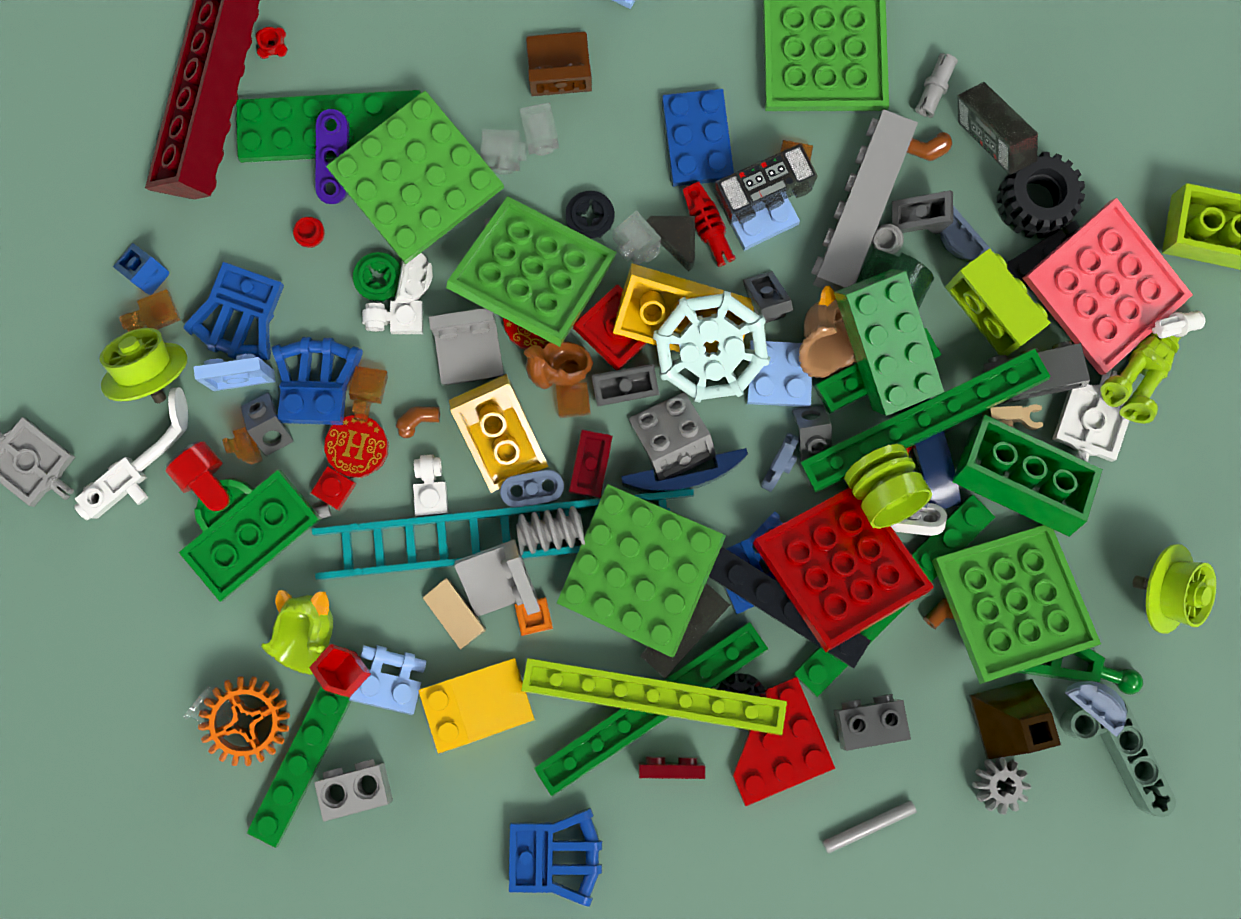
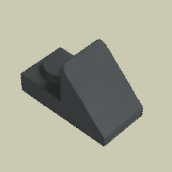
[892,190,953,235]
[743,271,793,323]

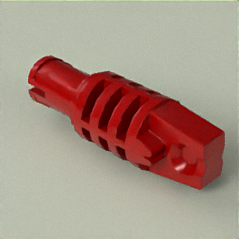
[683,182,736,267]

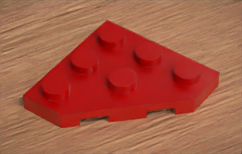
[732,677,836,806]

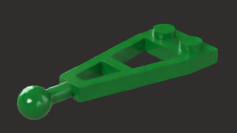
[969,649,1143,695]

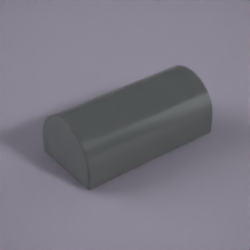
[591,364,660,407]

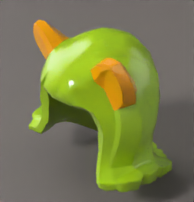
[261,590,333,675]

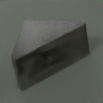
[645,216,695,272]

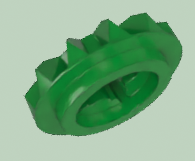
[353,252,401,302]

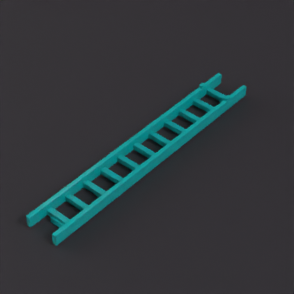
[312,489,694,580]

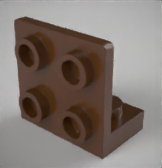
[526,31,592,96]

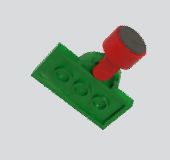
[165,441,321,602]

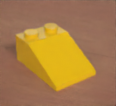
[449,374,549,493]
[418,658,535,754]

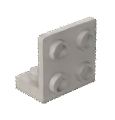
[429,308,504,386]
[629,393,716,481]
[454,539,540,616]

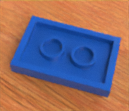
[662,89,734,187]

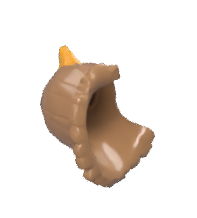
[799,286,857,378]

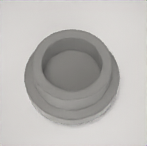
[872,224,904,255]

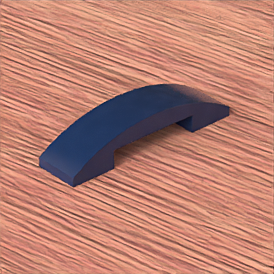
[898,398,961,509]
[621,448,748,493]

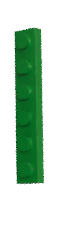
[247,668,368,848]

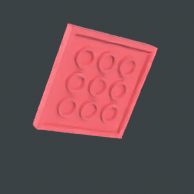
[1022,198,1193,375]

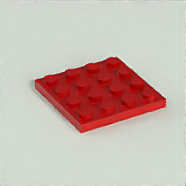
[753,488,934,652]

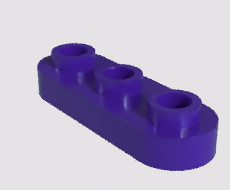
[315,109,349,204]

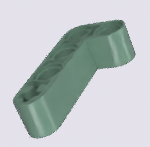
[1060,699,1176,817]

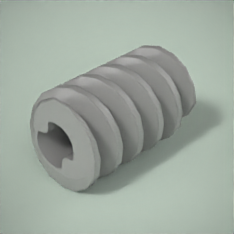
[516,506,585,555]

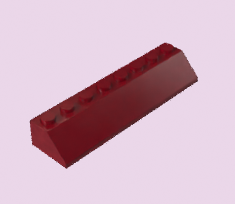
[145,0,260,200]

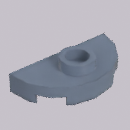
[940,206,993,261]
[761,433,799,492]
[1065,681,1127,737]

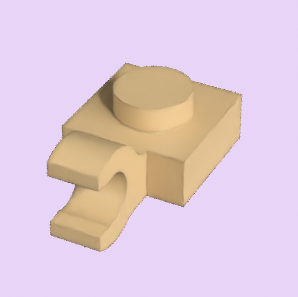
[982,404,1043,430]

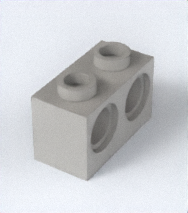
[314,759,393,822]

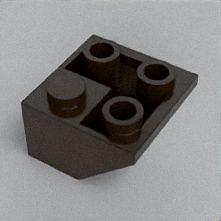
[969,679,1061,759]

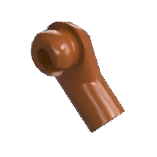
[906,132,952,161]
[396,406,440,438]
[924,598,954,629]

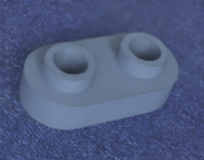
[500,470,564,507]

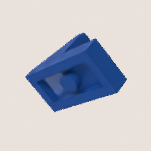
[113,243,169,295]

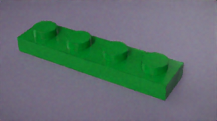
[815,328,941,414]

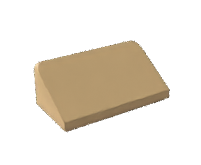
[423,578,486,649]

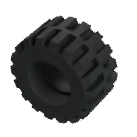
[997,152,1085,238]

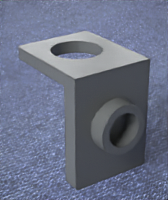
[241,393,293,456]
[792,405,832,462]

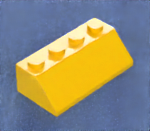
[613,263,754,353]

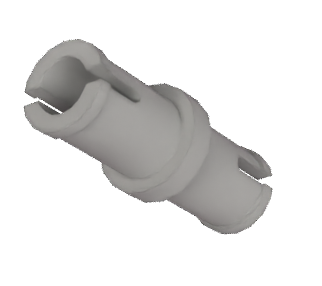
[915,53,958,118]

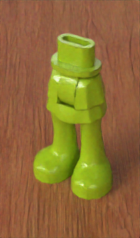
[1101,332,1181,424]

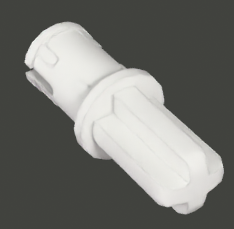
[1152,310,1205,338]

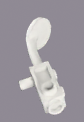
[74,387,188,520]

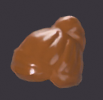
[524,341,593,389]

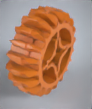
[198,676,290,766]

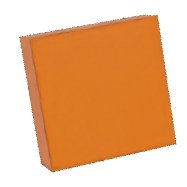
[515,597,553,636]

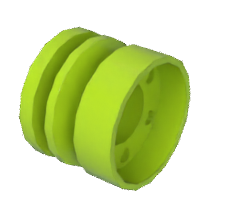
[844,444,932,529]

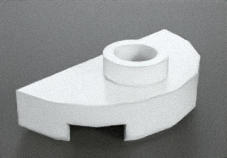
[395,253,433,303]

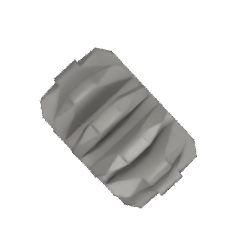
[972,757,1031,815]

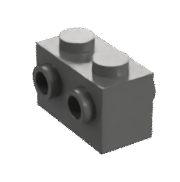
[834,694,911,751]

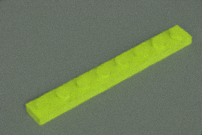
[521,658,787,735]

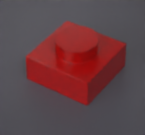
[311,466,356,511]

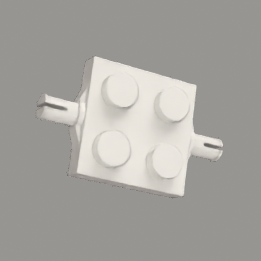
[1052,369,1129,462]

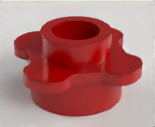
[255,27,288,59]

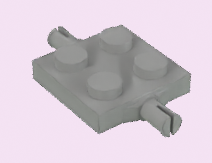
[0,417,75,507]

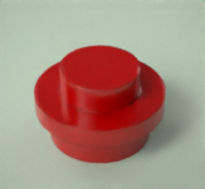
[293,217,325,248]

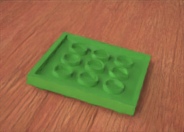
[763,0,889,111]
[326,91,504,264]
[446,196,617,347]
[557,484,726,657]
[932,525,1101,684]

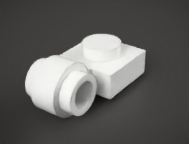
[362,301,423,334]
[413,454,449,517]

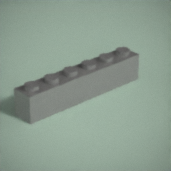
[811,109,918,292]

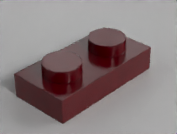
[569,430,613,499]
[639,756,705,779]

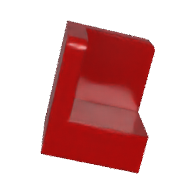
[309,644,371,698]

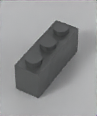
[982,341,1090,405]

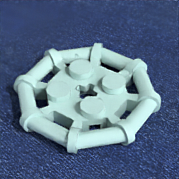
[653,291,771,403]

